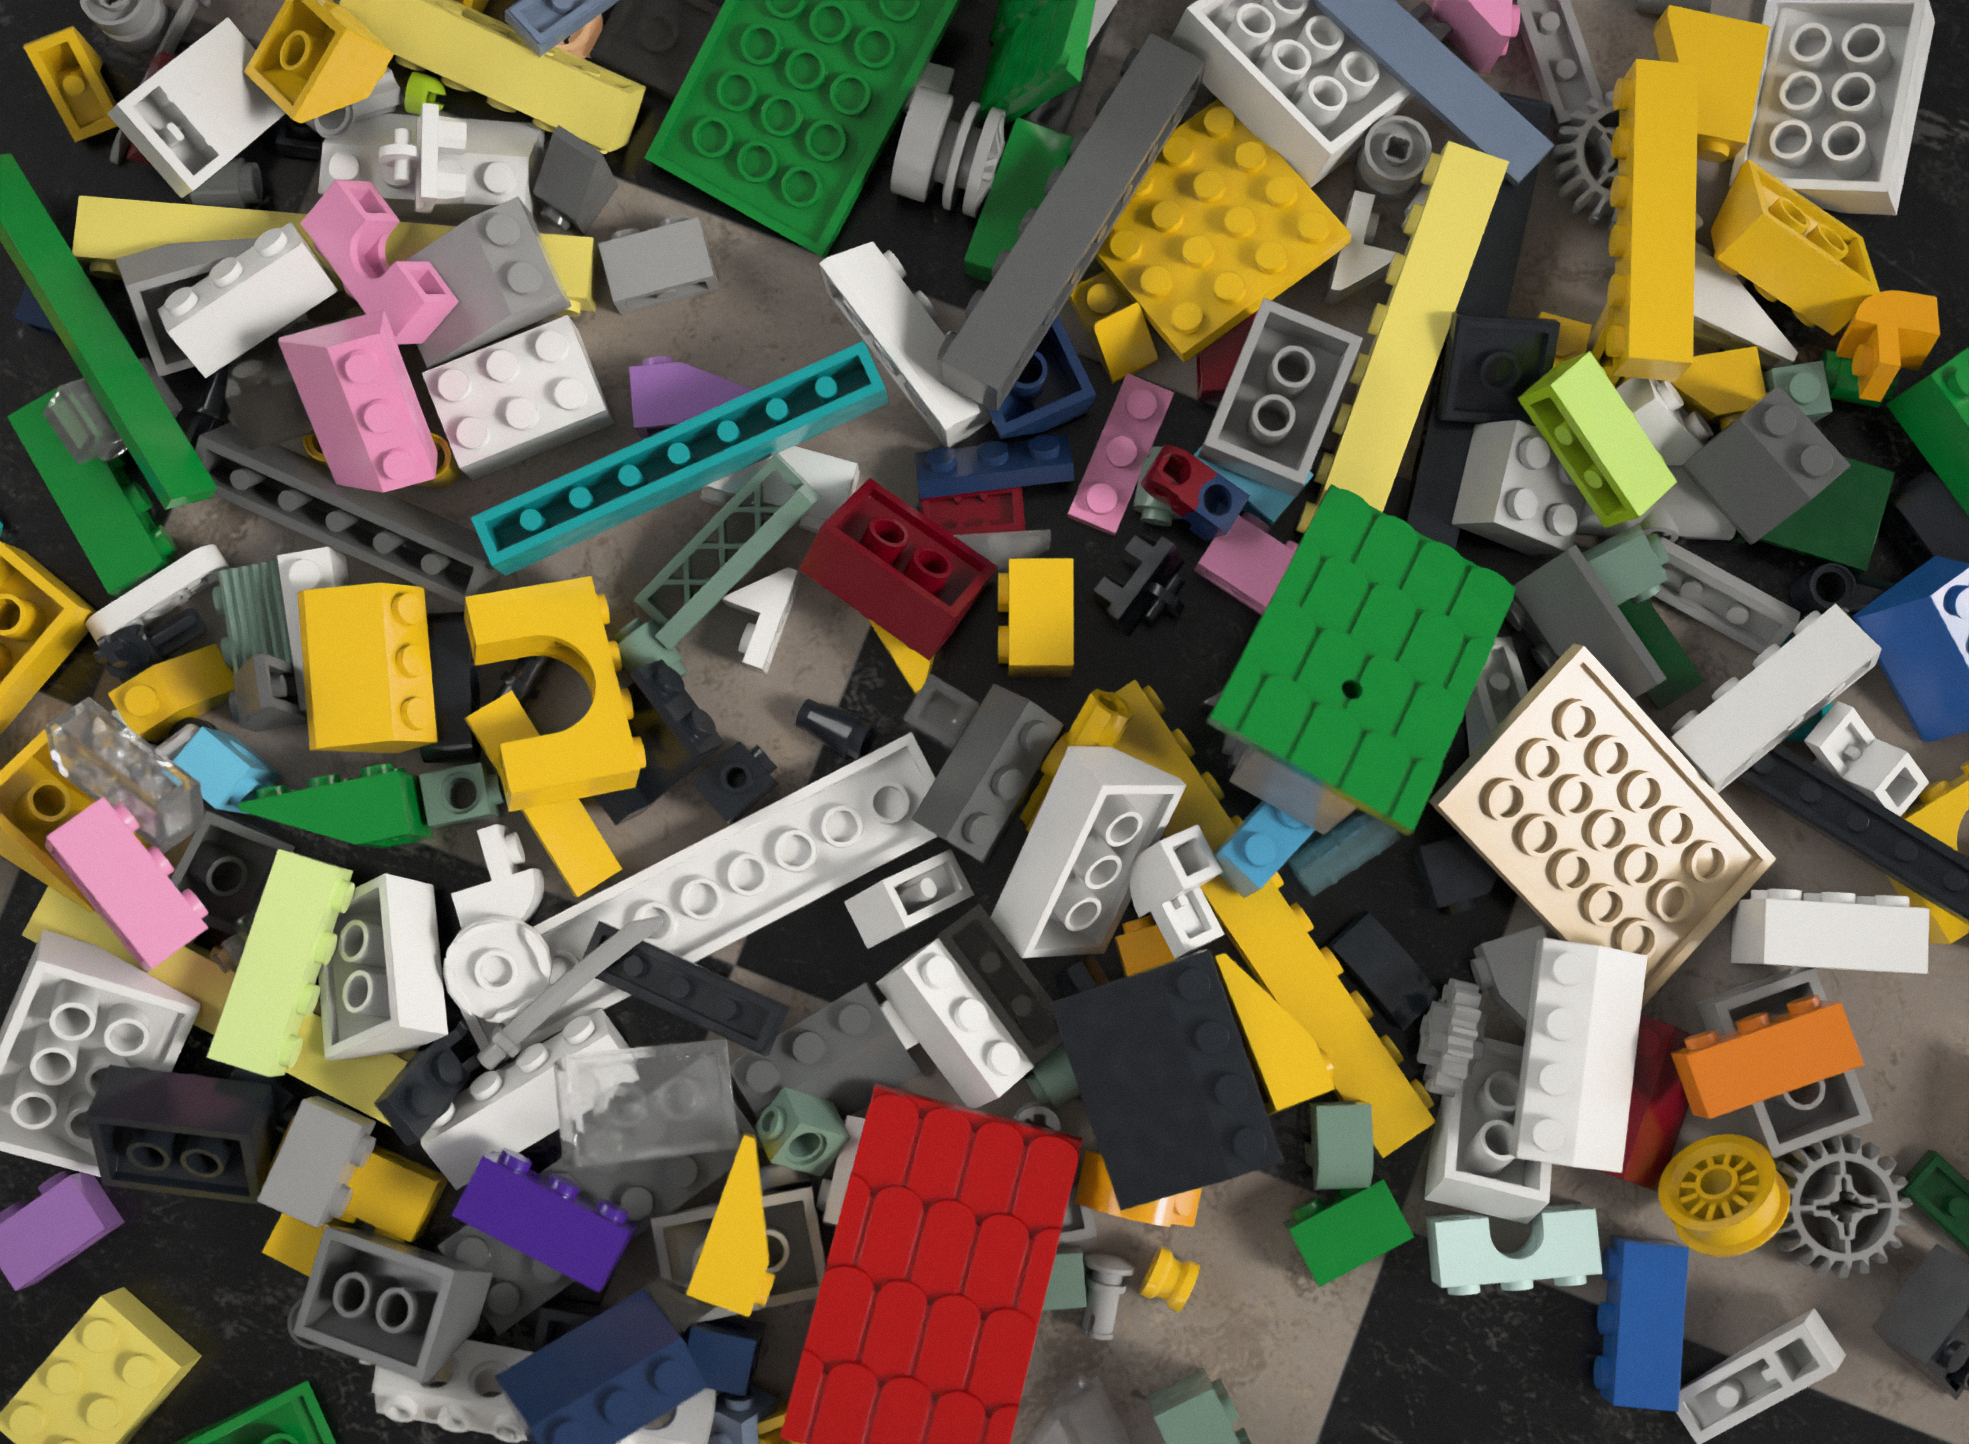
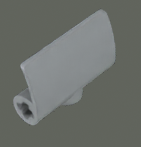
[1576,465,1736,543]

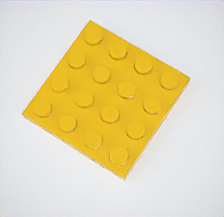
[1094,99,1351,363]

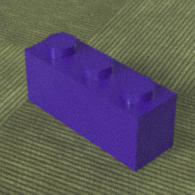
[452,1148,638,1292]

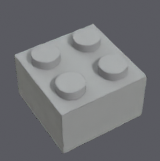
[1452,420,1584,555]

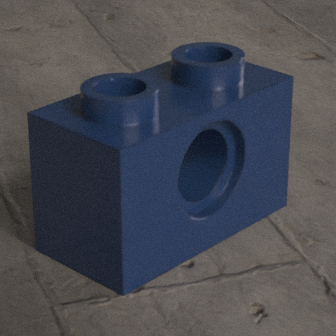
[680,1316,766,1396]

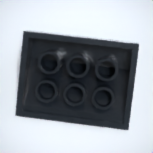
[1049,949,1283,1211]

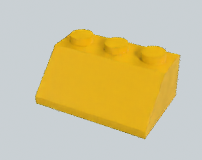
[1710,159,1880,336]
[297,583,438,753]

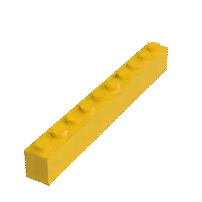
[1115,680,1436,1158]

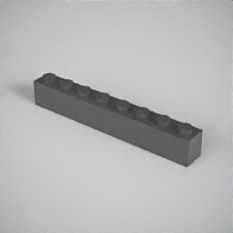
[937,33,1205,412]

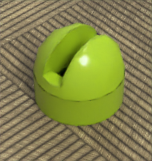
[405,72,446,116]

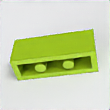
[1518,351,1677,528]

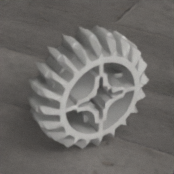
[1550,90,1620,231]
[1774,1133,1913,1278]

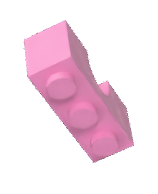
[301,180,459,345]

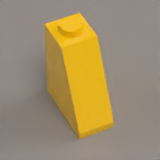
[1653,5,1770,162]

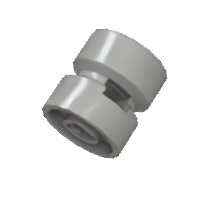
[80,0,170,52]
[1354,115,1432,203]

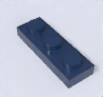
[914,435,1074,499]

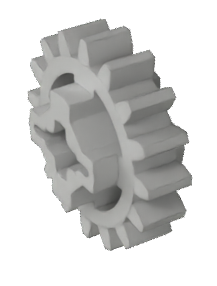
[1417,978,1487,1098]

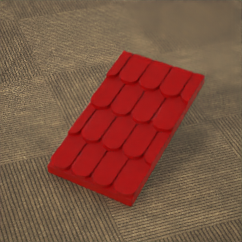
[780,1083,1083,1444]

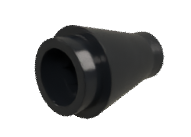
[796,699,877,760]

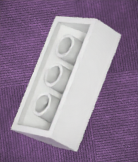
[318,113,545,225]
[819,241,991,449]
[990,746,1186,958]
[1511,938,1647,1173]

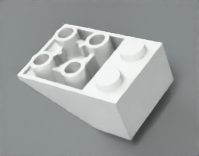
[107,17,286,198]

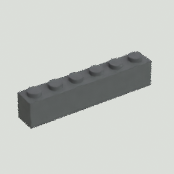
[195,423,501,606]

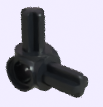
[93,608,207,684]

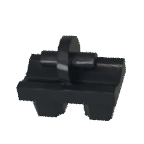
[1093,534,1186,636]

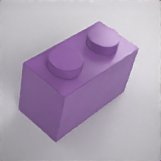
[0,1170,124,1291]

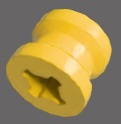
[1139,1246,1200,1313]

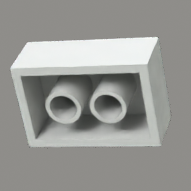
[422,315,615,480]
[1731,889,1929,974]

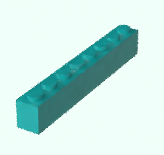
[470,341,889,576]

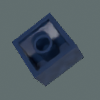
[985,316,1096,439]

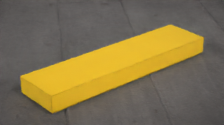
[464,690,622,897]

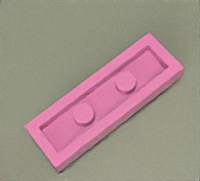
[1067,373,1175,537]

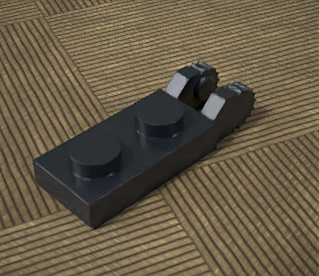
[374,1015,481,1146]

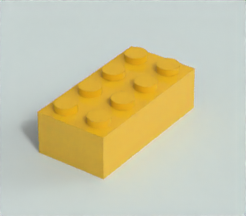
[0,541,98,735]

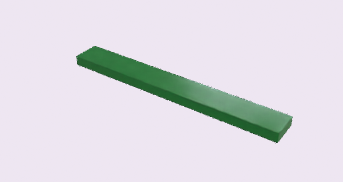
[0,153,217,510]

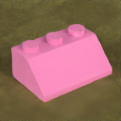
[278,310,438,493]
[45,797,208,973]

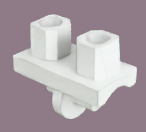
[379,103,467,213]

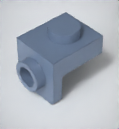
[707,1385,778,1444]

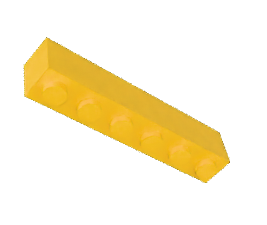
[1606,59,1699,381]

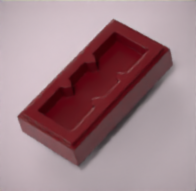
[918,487,1026,541]

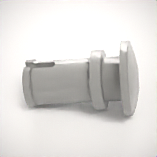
[1079,1253,1136,1340]

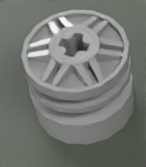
[890,86,1006,218]

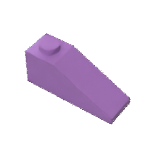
[629,356,753,439]

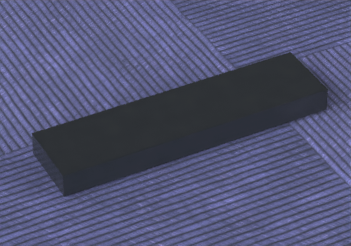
[582,921,790,1056]

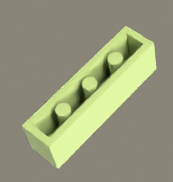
[207,849,355,1077]

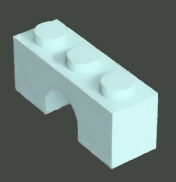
[1425,1203,1602,1295]

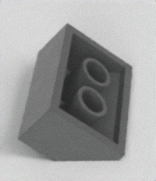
[1506,545,1667,700]
[911,684,1066,867]
[727,982,922,1120]
[293,1226,493,1382]

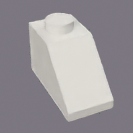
[844,849,974,949]

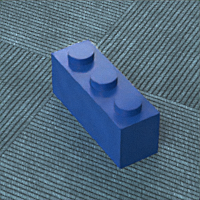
[1594,1235,1689,1412]

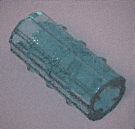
[1287,810,1401,897]

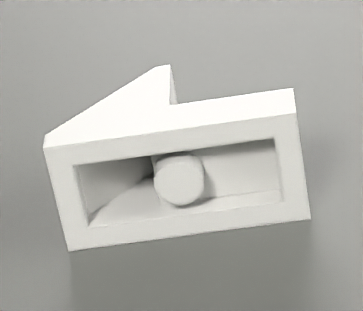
[1324,190,1402,304]
[721,567,802,674]

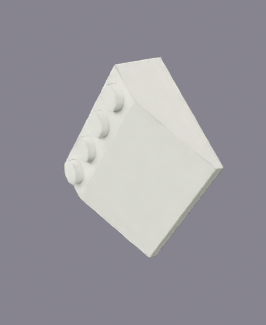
[1169,0,1414,188]
[1729,0,1935,215]
[0,929,200,1177]

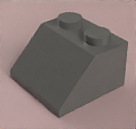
[1680,385,1851,545]
[155,793,295,941]

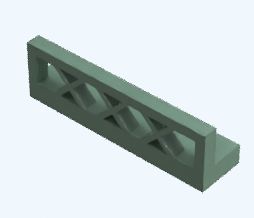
[633,453,822,651]

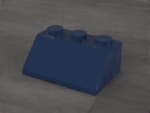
[494,1289,708,1444]

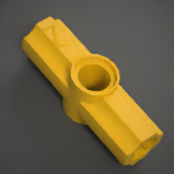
[1020,689,1135,832]

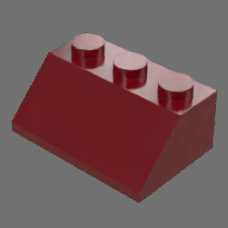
[799,478,998,660]
[1598,1014,1693,1192]

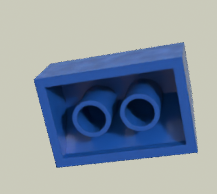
[1852,555,1969,743]

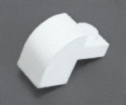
[1804,701,1929,817]
[451,824,544,929]
[1130,825,1224,959]

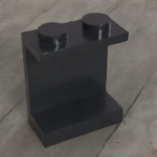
[594,659,725,826]

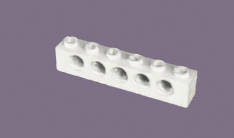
[374,1340,717,1444]

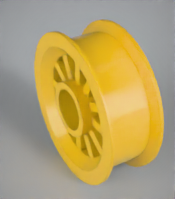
[1658,1134,1790,1257]

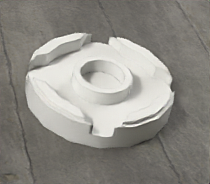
[443,915,553,1023]

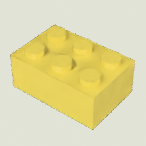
[0,1287,202,1444]

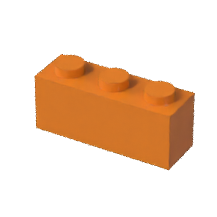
[1671,994,1864,1119]

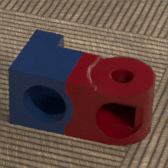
[1141,445,1250,541]

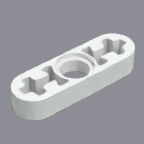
[85,544,230,648]

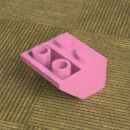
[1432,0,1520,73]

